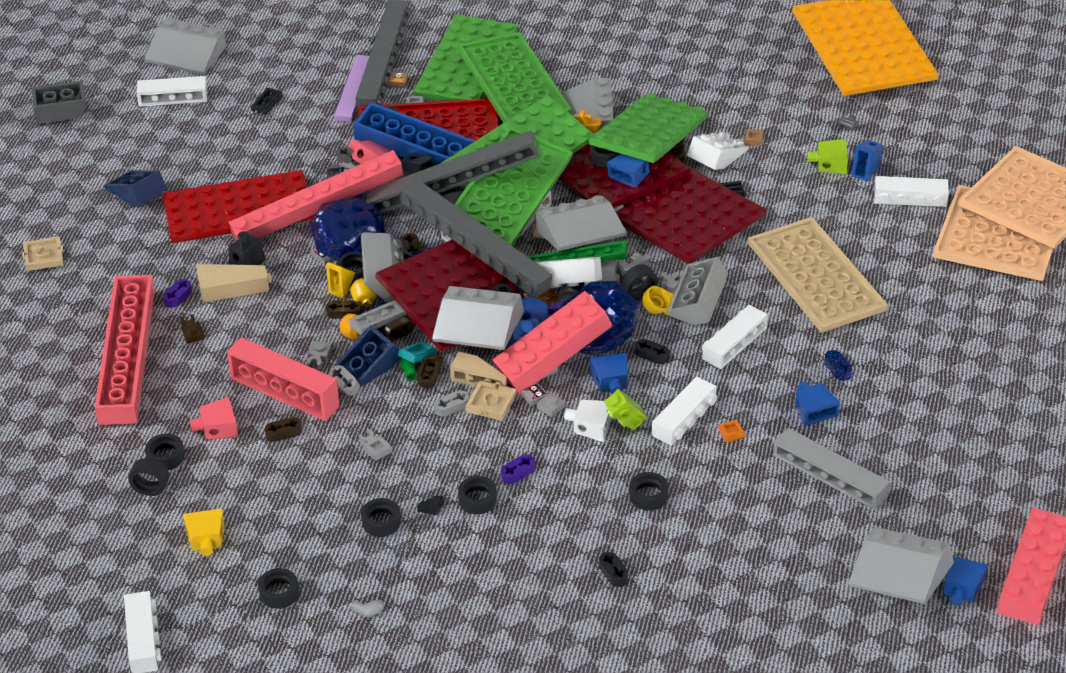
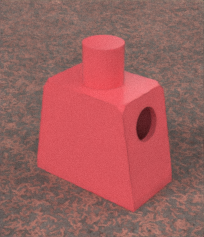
[349,139,390,164]
[189,397,238,440]

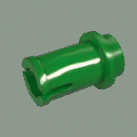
[400,358,417,381]

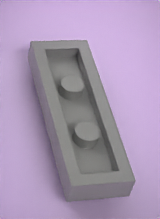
[349,300,406,335]

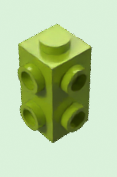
[604,389,648,431]

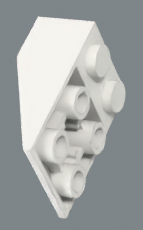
[687,132,749,170]

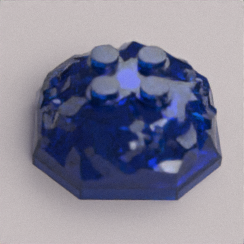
[309,197,387,261]
[560,281,639,354]

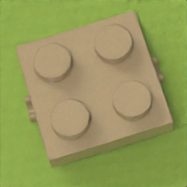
[22,236,64,271]
[465,380,516,421]

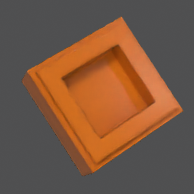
[718,419,745,443]

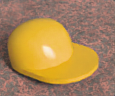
[642,286,674,317]

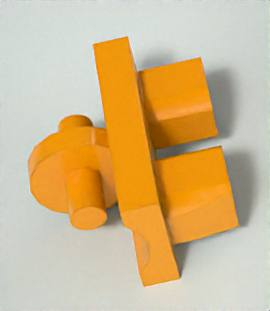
[574,110,602,134]

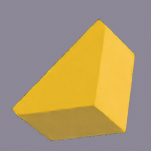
[326,262,355,299]

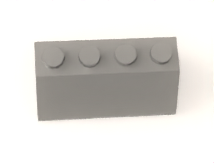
[361,233,404,303]
[667,257,728,325]

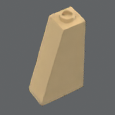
[196,264,272,303]

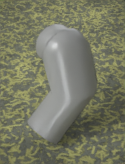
[351,600,384,618]

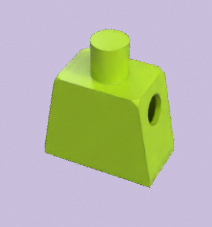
[807,139,848,174]

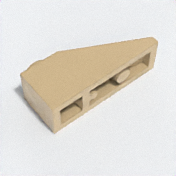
[450,352,507,387]

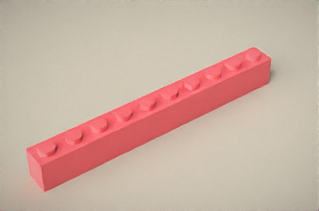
[229,150,403,241]

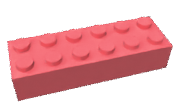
[492,291,612,395]
[227,337,339,421]
[997,507,1066,625]

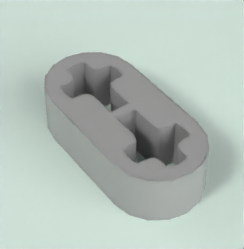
[329,365,360,396]
[434,390,469,417]

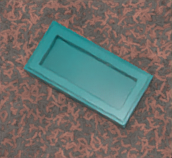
[398,342,437,363]

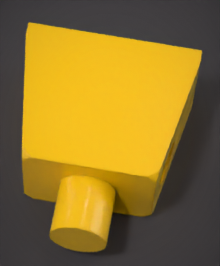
[183,509,225,556]

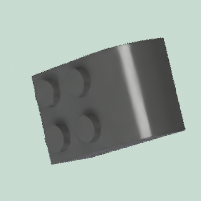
[31,80,86,124]

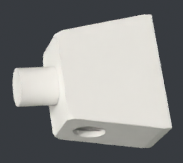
[564,400,612,442]

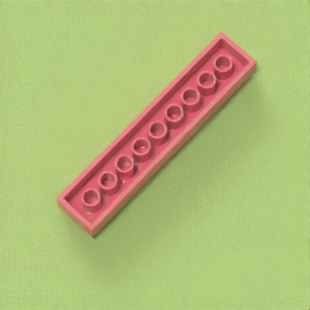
[95,275,155,425]

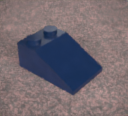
[103,170,167,207]
[332,325,401,387]

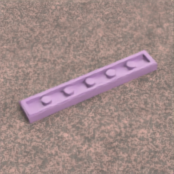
[334,55,369,122]

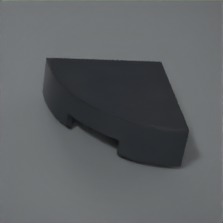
[417,496,443,516]

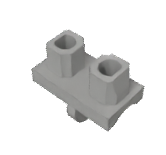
[617,252,651,282]

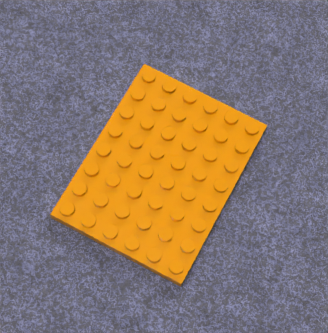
[792,0,939,96]

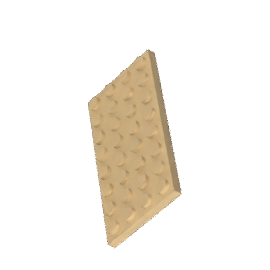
[748,217,888,333]

